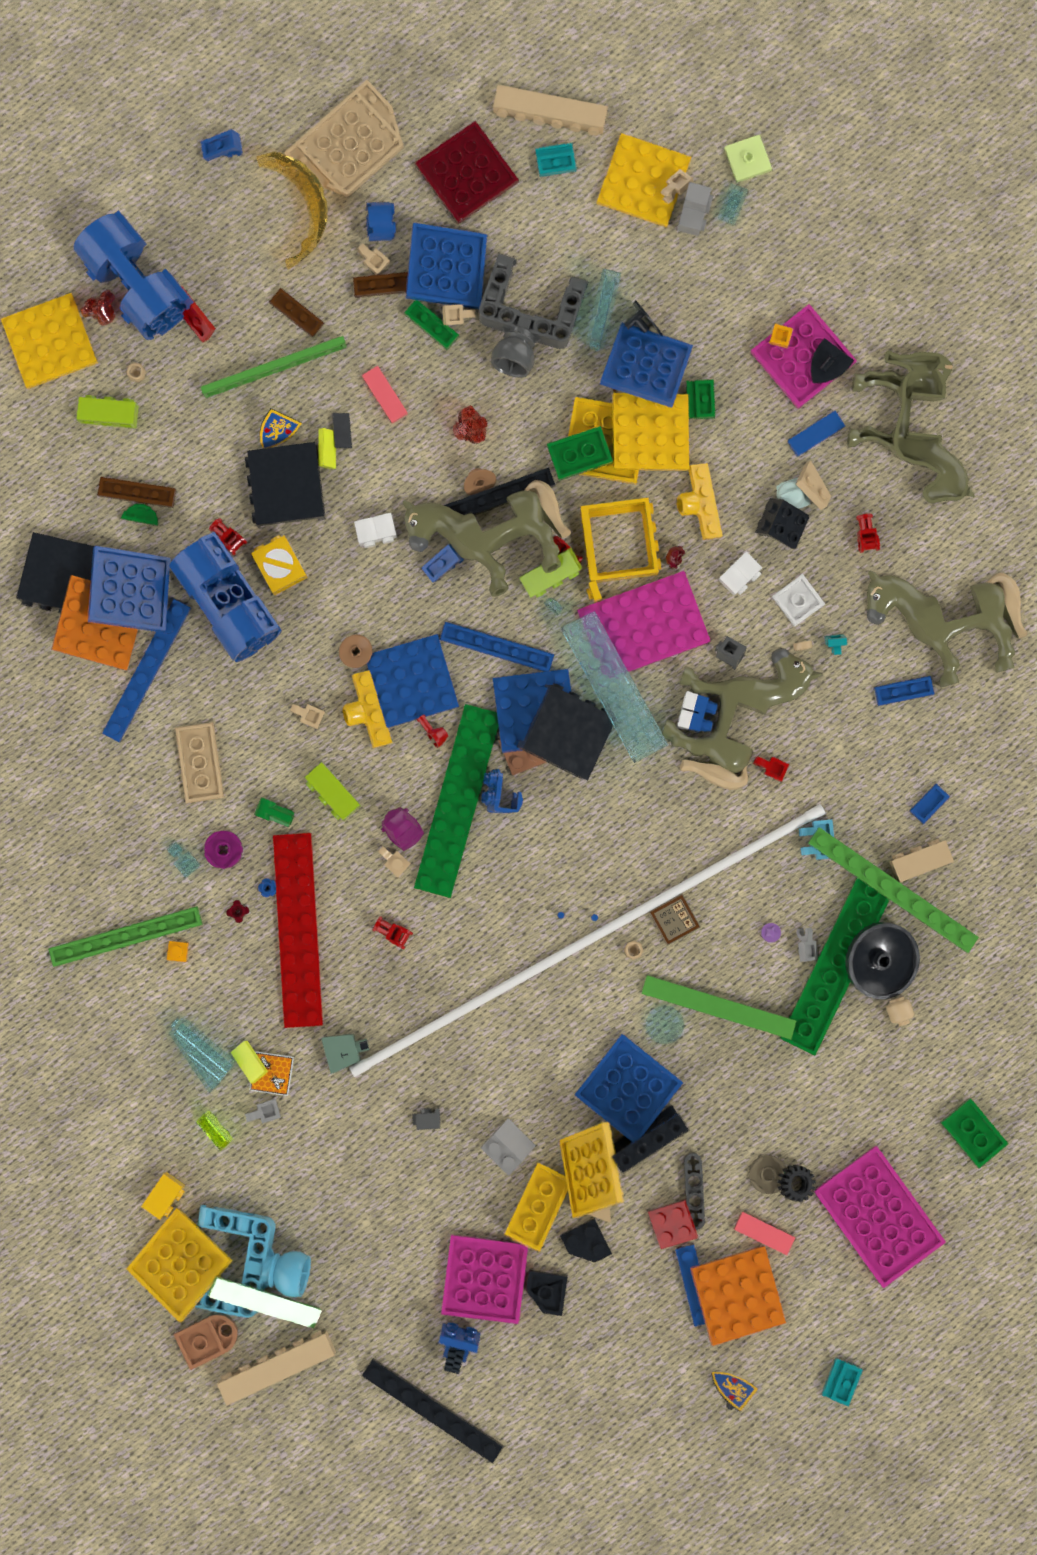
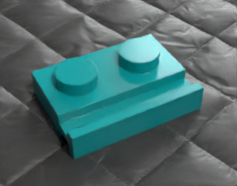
[535,143,576,177]
[821,1357,863,1407]

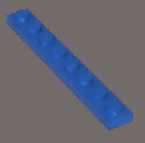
[102,599,191,743]

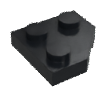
[560,1218,612,1263]
[526,1270,568,1316]

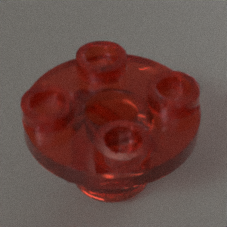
[80,289,115,326]
[453,405,488,444]

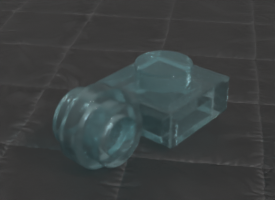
[167,842,201,878]

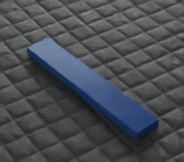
[440,622,554,672]

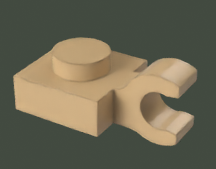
[661,169,694,204]
[357,243,390,275]
[442,304,476,325]
[290,704,325,730]
[378,846,411,878]

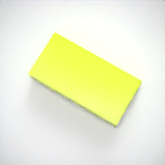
[318,428,336,469]
[231,1041,268,1084]

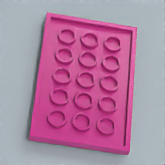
[577,571,711,681]
[813,1145,946,1289]

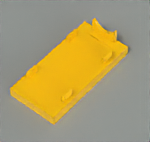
[504,1163,568,1252]

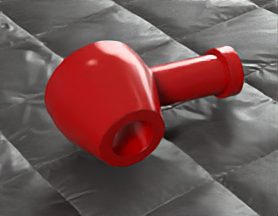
[417,714,448,748]

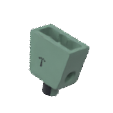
[321,1034,370,1074]

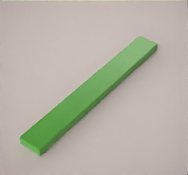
[200,336,347,398]
[48,906,203,967]
[642,975,796,1039]

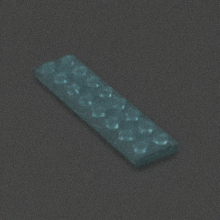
[561,611,668,763]

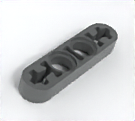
[684,1152,705,1230]

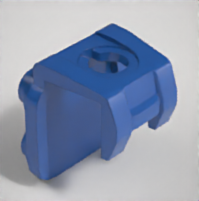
[481,769,523,813]

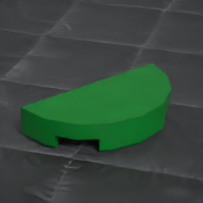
[120,504,158,526]

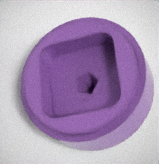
[761,923,781,942]

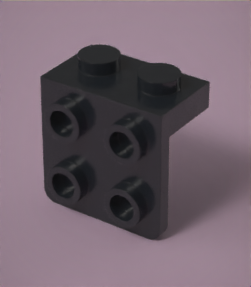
[755,498,809,549]

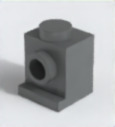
[715,636,747,670]
[412,1107,441,1130]

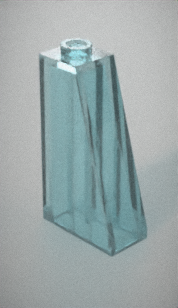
[586,269,621,350]
[169,1017,237,1093]

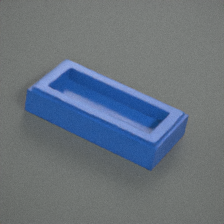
[909,783,950,824]

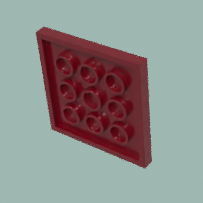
[415,120,519,225]

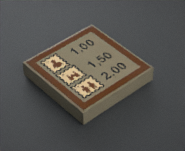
[649,894,701,946]

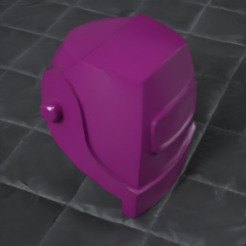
[381,807,424,851]

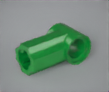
[254,797,295,827]

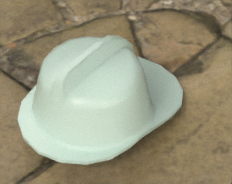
[776,478,811,509]

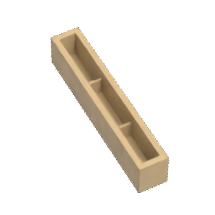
[493,85,608,136]
[217,1330,336,1406]

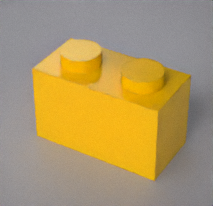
[141,1172,185,1220]

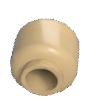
[886,996,914,1026]

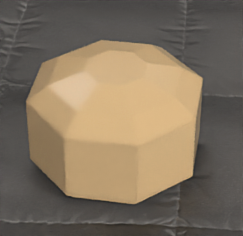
[126,362,146,383]
[624,941,643,960]

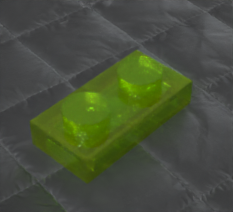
[196,1110,234,1151]

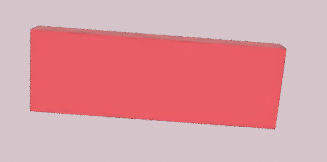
[362,366,408,424]
[734,1211,795,1255]

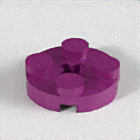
[204,831,243,869]

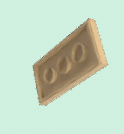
[175,722,224,804]

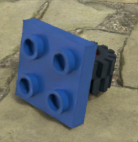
[438,1322,481,1375]

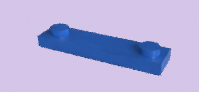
[675,1244,705,1326]

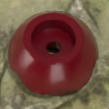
[666,546,685,569]

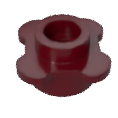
[226,900,250,923]

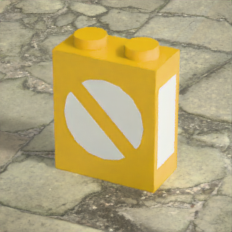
[251,535,308,596]

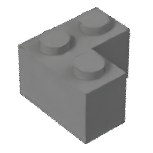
[677,182,714,236]

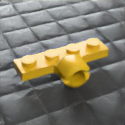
[676,463,723,540]
[342,670,392,748]

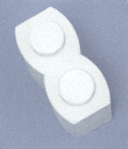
[354,513,397,548]
[718,551,762,596]

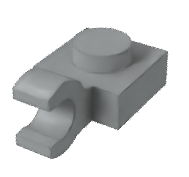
[796,928,818,962]
[245,1098,281,1123]

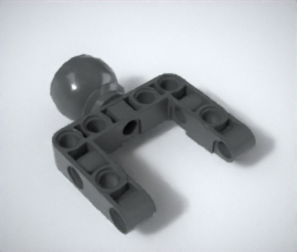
[479,253,589,378]

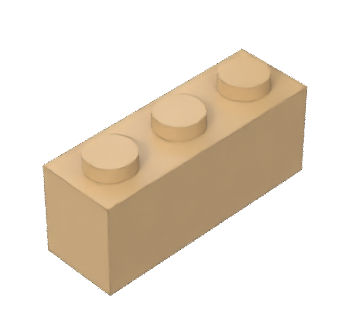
[889,838,954,882]

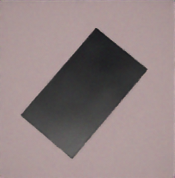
[332,413,352,448]

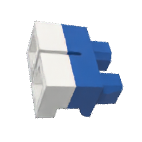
[676,691,718,733]

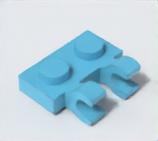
[799,820,834,860]

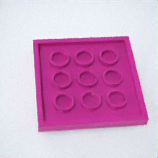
[750,304,857,409]
[441,1234,528,1324]

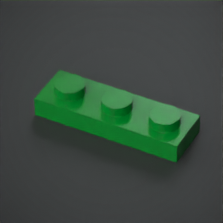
[404,300,459,350]

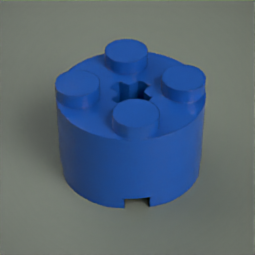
[366,202,396,241]

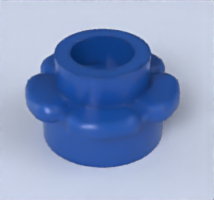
[258,878,276,897]

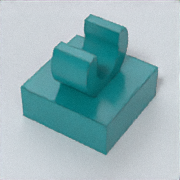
[824,634,847,655]

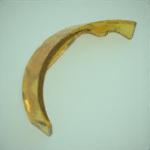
[256,151,328,269]

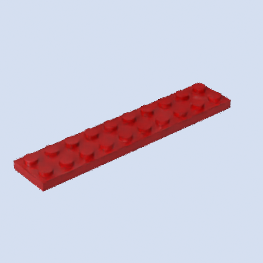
[273,833,323,1028]

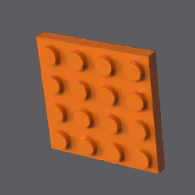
[51,575,138,671]
[690,1246,786,1346]

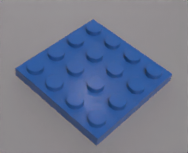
[406,223,487,309]
[600,322,693,408]
[88,546,171,633]
[367,634,459,728]
[493,669,571,753]
[574,1034,683,1142]

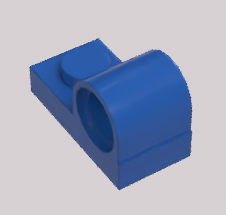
[201,129,243,161]
[421,544,465,583]

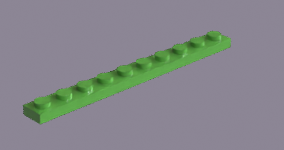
[808,827,979,953]

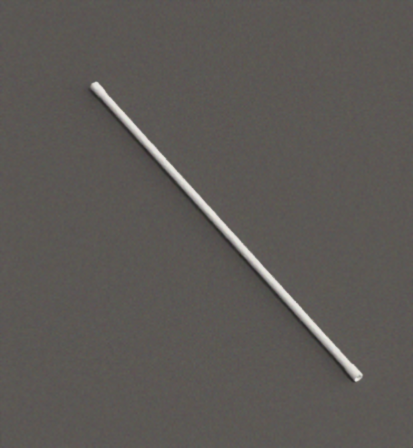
[349,804,826,1077]

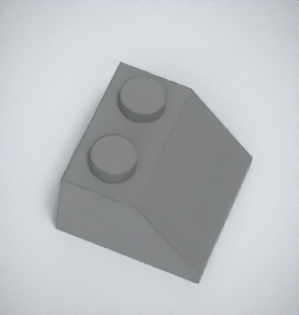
[481,1118,536,1176]

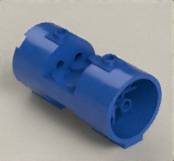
[73,210,194,340]
[169,532,282,662]

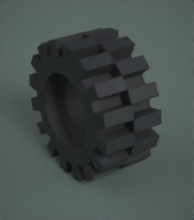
[777,1165,816,1202]

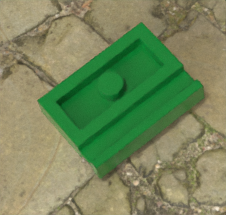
[686,380,716,420]

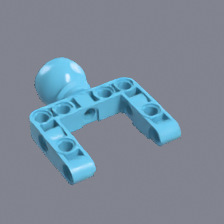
[195,1205,311,1318]

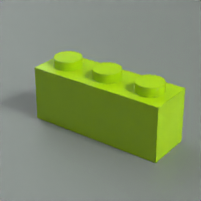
[76,395,139,428]
[519,548,582,598]
[304,762,361,821]

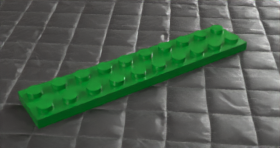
[414,704,499,898]
[779,877,889,1056]

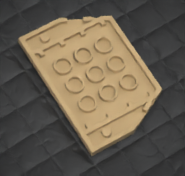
[284,80,404,197]

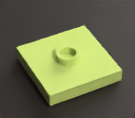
[724,135,772,183]

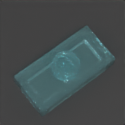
[717,183,748,226]

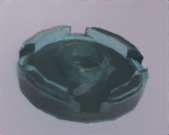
[646,1006,684,1044]

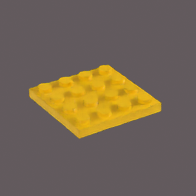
[596,133,692,228]
[1,293,98,389]
[612,393,689,471]
[568,397,639,485]
[560,1122,623,1218]
[126,1208,233,1322]

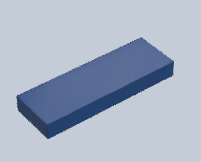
[787,411,845,457]
[874,676,935,706]

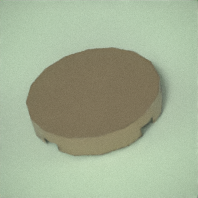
[749,1155,787,1194]

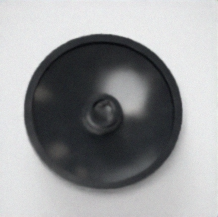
[846,922,920,1000]

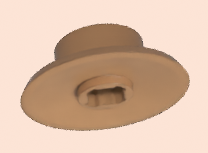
[464,468,496,495]
[339,634,372,668]

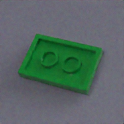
[547,426,613,481]
[940,1098,1009,1169]

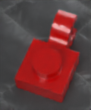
[753,756,790,782]

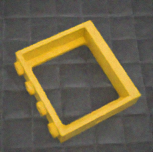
[580,497,661,583]

